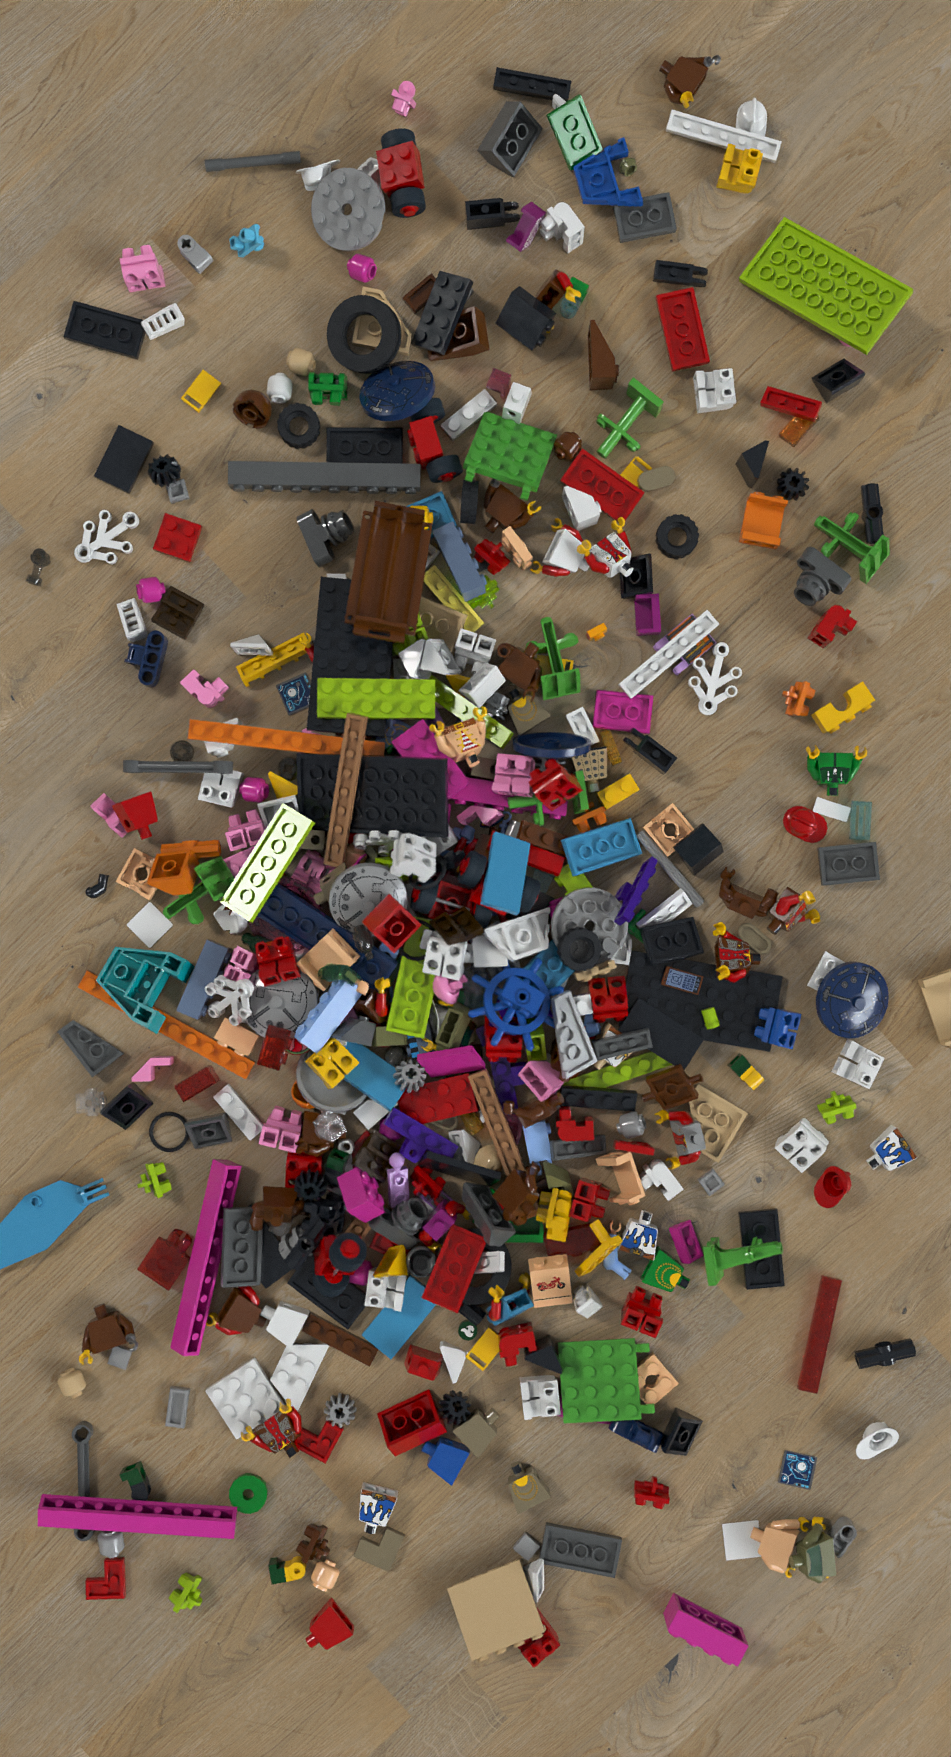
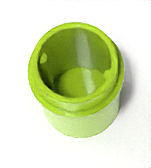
[701,1007,720,1029]

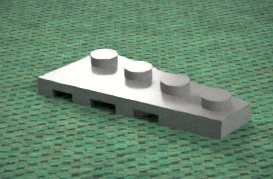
[551,990,598,1079]

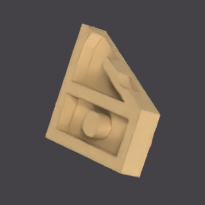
[573,959,616,983]

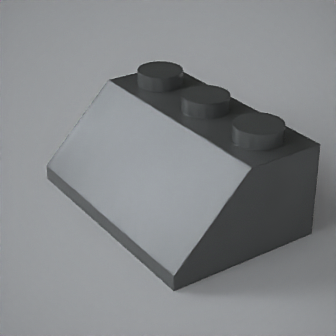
[477,101,543,177]
[462,1182,516,1247]

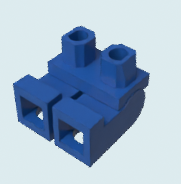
[754,1007,802,1050]

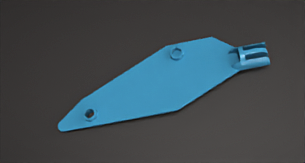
[0,1178,109,1269]

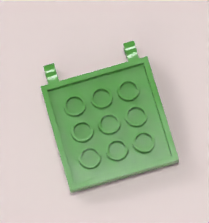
[463,412,557,500]
[558,1338,655,1423]

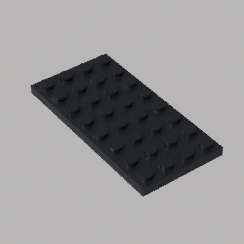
[307,577,393,738]
[296,752,448,838]
[618,950,783,1052]

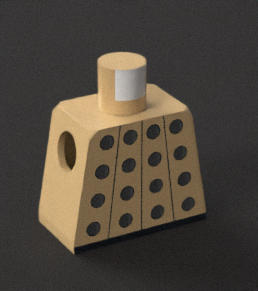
[570,747,607,793]

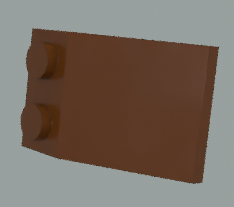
[428,306,490,361]
[588,320,619,390]

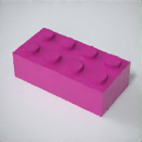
[391,719,469,799]
[663,1593,749,1667]

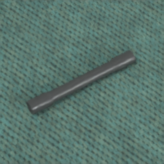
[205,151,301,172]

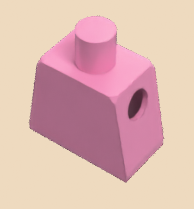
[518,1061,564,1102]

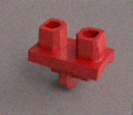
[474,538,511,575]
[410,1165,446,1201]
[634,1476,670,1509]

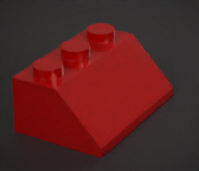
[377,1389,447,1456]

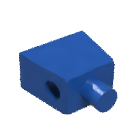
[421,1437,470,1486]

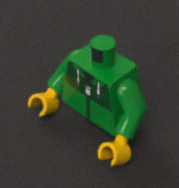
[806,745,867,796]

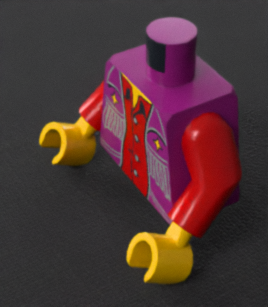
[419,1198,471,1254]

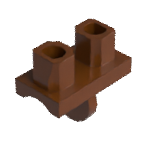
[296,1524,330,1564]

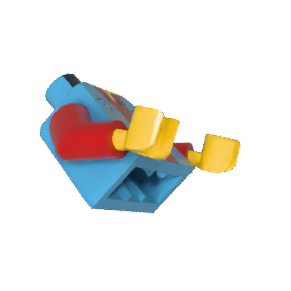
[487,1273,534,1326]

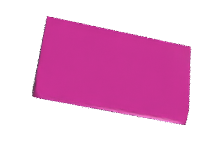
[669,1220,704,1264]

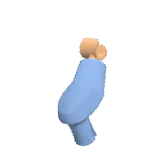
[603,1220,631,1280]

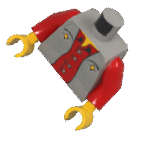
[655,1110,706,1170]

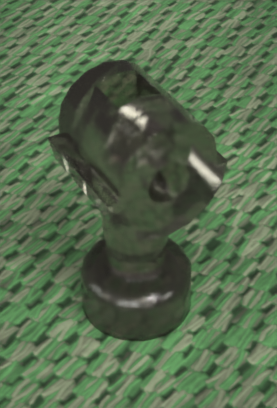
[26,548,51,586]

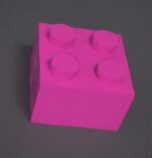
[337,1167,385,1223]

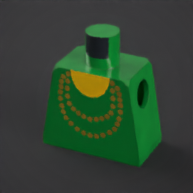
[640,1246,690,1292]

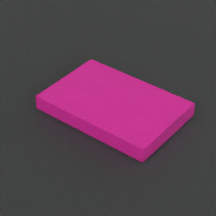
[592,690,654,734]
[417,1045,485,1078]

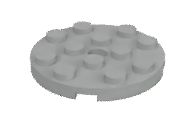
[311,168,385,251]
[551,887,628,965]

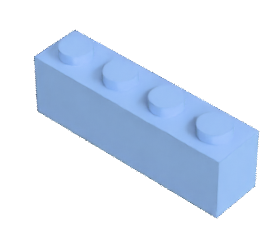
[294,974,362,1054]

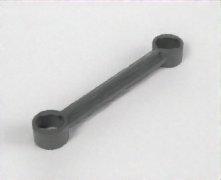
[123,760,233,774]
[72,1421,95,1541]

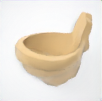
[473,1144,503,1172]

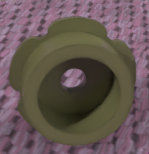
[619,157,637,177]

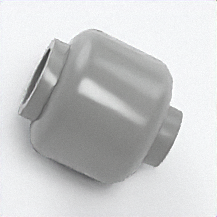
[616,1111,647,1139]
[97,1531,125,1558]

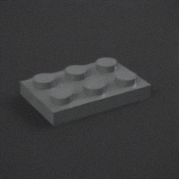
[613,192,677,243]
[817,842,880,886]

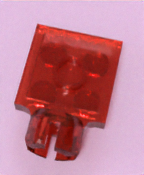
[137,1229,192,1291]

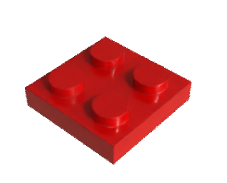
[153,513,202,563]

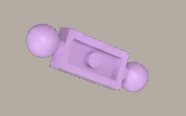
[387,1153,409,1208]

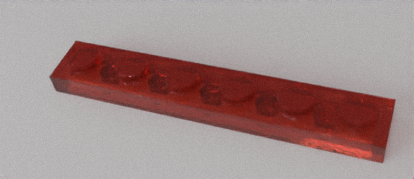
[797,1275,842,1394]

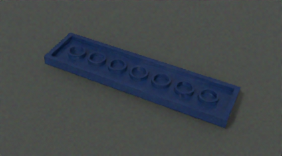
[257,883,399,991]

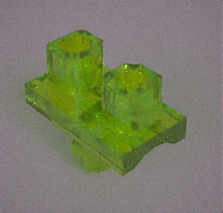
[467,575,500,609]

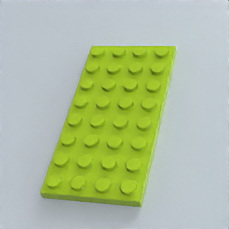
[739,217,913,355]

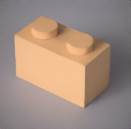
[214,1016,260,1057]

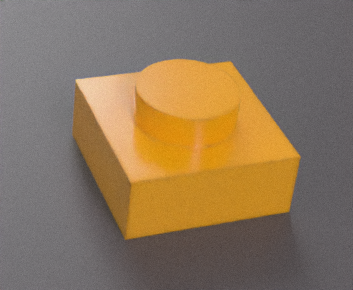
[586,623,607,642]

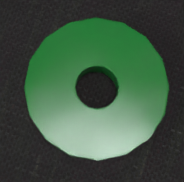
[229,1473,268,1514]

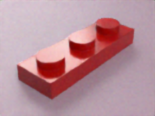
[760,386,822,422]

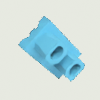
[229,224,264,258]

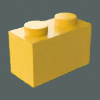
[595,774,640,810]

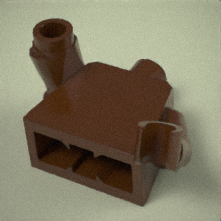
[497,642,542,703]
[719,866,779,919]
[503,1092,564,1129]
[295,1110,346,1157]
[492,1161,541,1226]
[249,1186,310,1231]

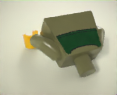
[420,1000,477,1051]
[789,1516,836,1583]

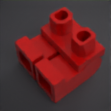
[807,605,858,648]
[528,758,583,811]
[255,936,301,986]
[588,976,628,1023]
[484,1016,522,1062]
[555,1106,594,1141]
[285,1145,324,1188]
[569,1178,611,1222]
[621,1286,663,1339]
[498,1322,537,1367]
[518,1608,561,1668]

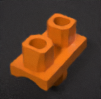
[782,681,816,716]
[571,802,607,833]

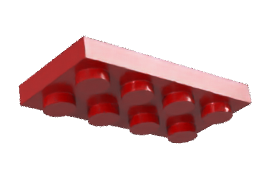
[655,287,710,372]
[560,448,645,522]
[398,1073,479,1124]
[421,1224,486,1314]

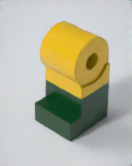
[727,1053,764,1091]
[268,1556,306,1585]

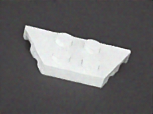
[483,907,550,962]
[270,1343,329,1411]

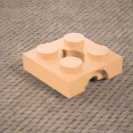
[501,526,533,570]
[642,803,694,857]
[116,848,157,900]
[637,1352,679,1405]

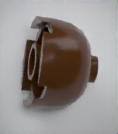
[233,389,272,429]

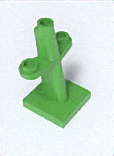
[596,377,664,459]
[814,512,890,584]
[525,617,580,700]
[508,770,589,826]
[163,856,235,924]
[703,1237,783,1286]

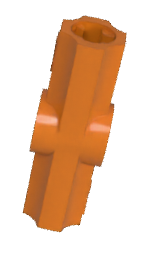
[160,840,221,860]

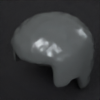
[406,1246,436,1277]

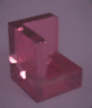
[486,368,511,399]
[505,1114,522,1145]

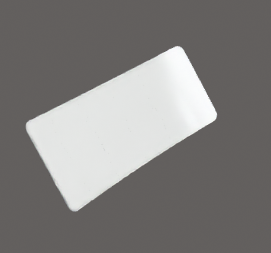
[813,797,851,822]

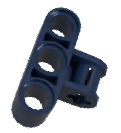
[124,630,168,687]
[608,1420,665,1453]

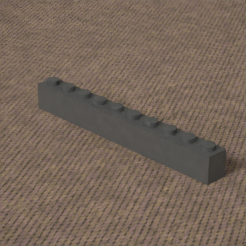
[228,461,421,494]

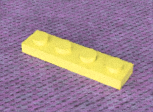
[424,565,484,632]

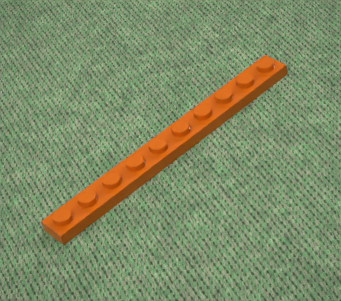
[188,719,385,756]
[78,970,256,1079]

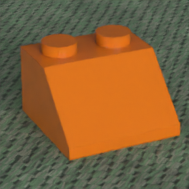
[147,850,199,896]

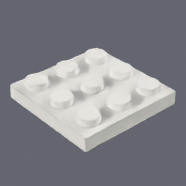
[205,1357,285,1440]

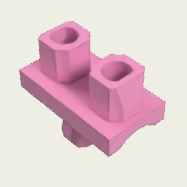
[391,81,416,117]

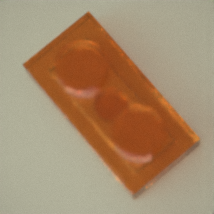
[779,415,819,447]

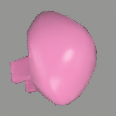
[433,972,468,1004]

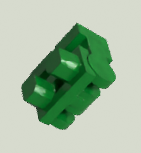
[308,372,348,406]

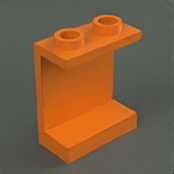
[739,492,788,550]

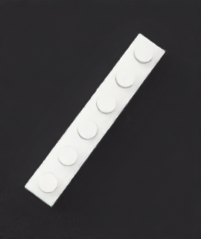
[666,110,782,163]
[619,610,719,699]

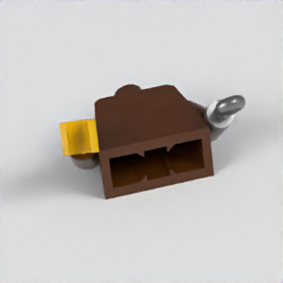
[659,55,721,108]
[484,479,541,534]
[79,1303,138,1365]

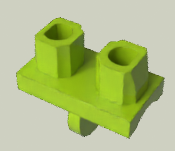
[817,1091,857,1125]
[137,1162,172,1198]
[168,1573,203,1613]

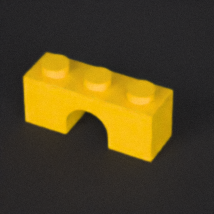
[811,681,875,734]

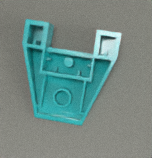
[96,947,195,1034]

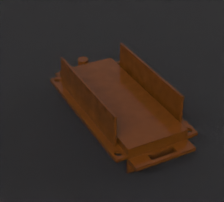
[344,501,432,644]

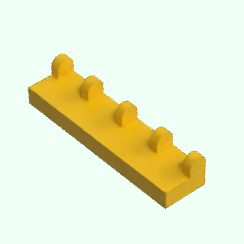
[236,632,308,687]

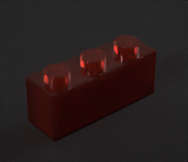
[543,1221,601,1257]

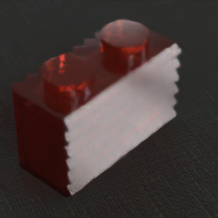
[257,1025,293,1071]
[174,1065,220,1102]

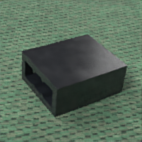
[495,286,557,351]

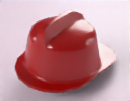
[783,806,828,843]
[814,1166,851,1208]

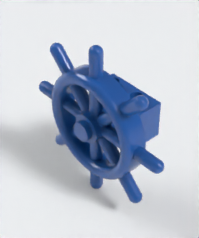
[468,958,564,1051]

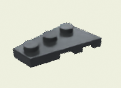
[57,1020,124,1077]

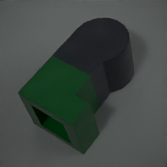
[324,1148,350,1188]
[120,1461,151,1501]

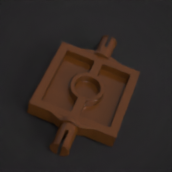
[641,1064,703,1111]

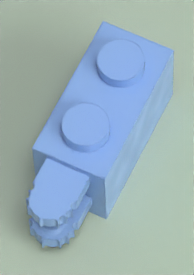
[522,1119,552,1176]

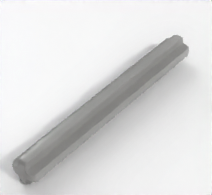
[637,830,704,907]

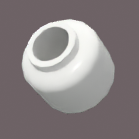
[267,373,293,404]

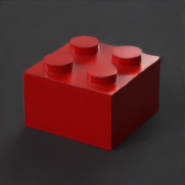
[362,894,421,953]

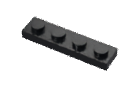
[493,67,572,102]
[560,1085,638,1111]

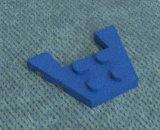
[573,137,643,207]

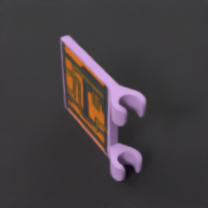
[653,614,716,675]

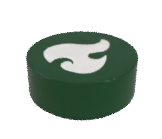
[458,1320,478,1341]

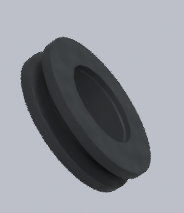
[327,295,402,374]
[462,1228,512,1305]

